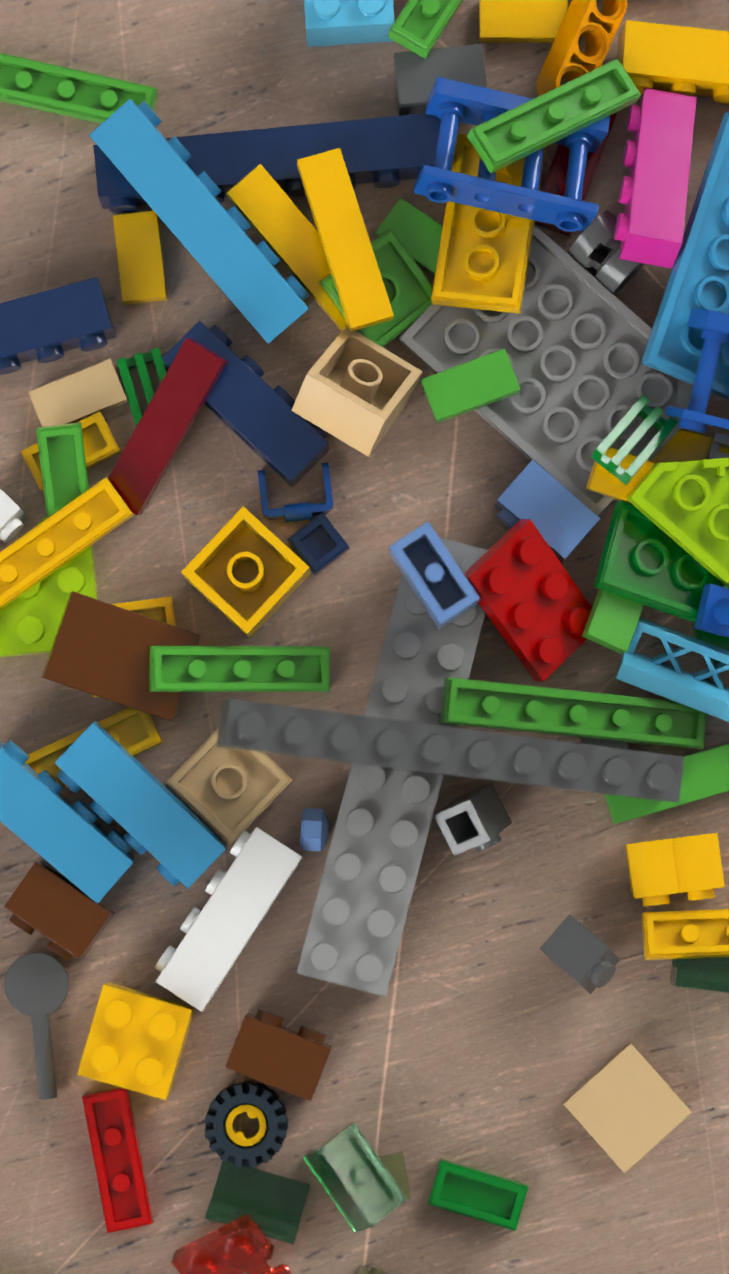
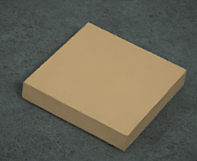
[166,728,294,845]
[562,1042,692,1174]

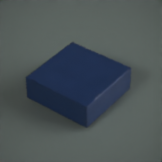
[287,512,350,576]

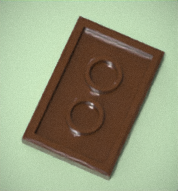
[41,591,201,721]

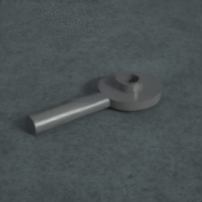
[4,952,69,1100]

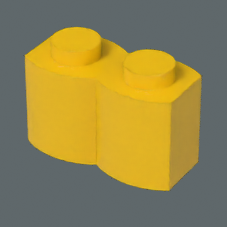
[624,833,725,906]

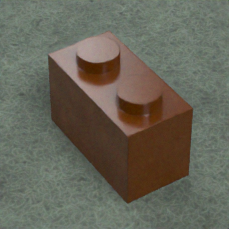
[4,861,115,961]
[225,1009,332,1101]

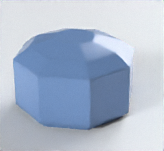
[300,808,329,851]

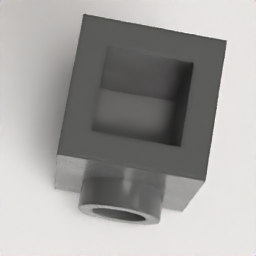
[433,782,512,856]
[540,914,620,994]

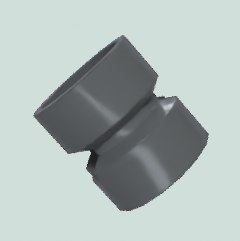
[568,210,645,294]

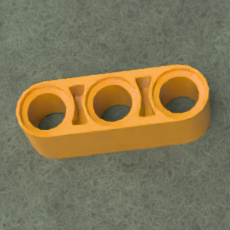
[536,0,628,96]

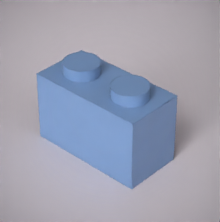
[495,460,600,564]
[389,521,480,630]

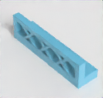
[616,617,729,722]

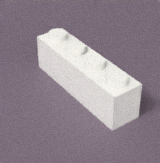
[155,827,303,1012]

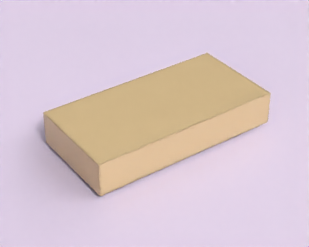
[28,359,128,427]

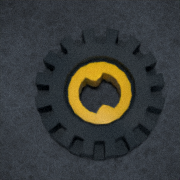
[204,1081,288,1168]

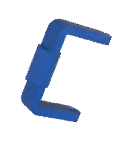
[258,462,333,523]

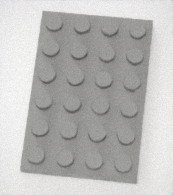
[399,224,713,517]

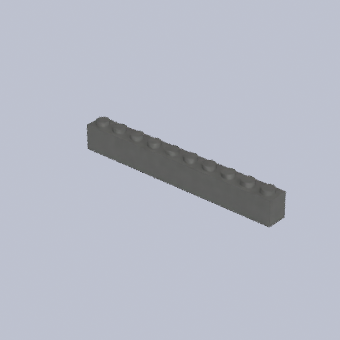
[217,699,684,802]

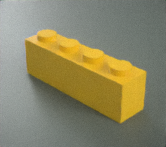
[616,20,729,104]

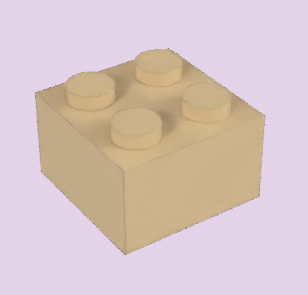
[291,326,423,457]

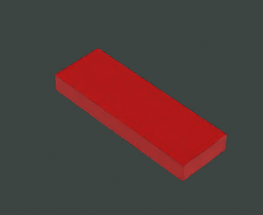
[82,1087,154,1233]

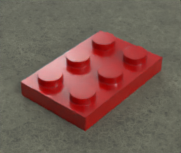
[464,519,592,682]

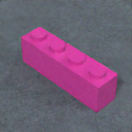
[614,88,697,268]

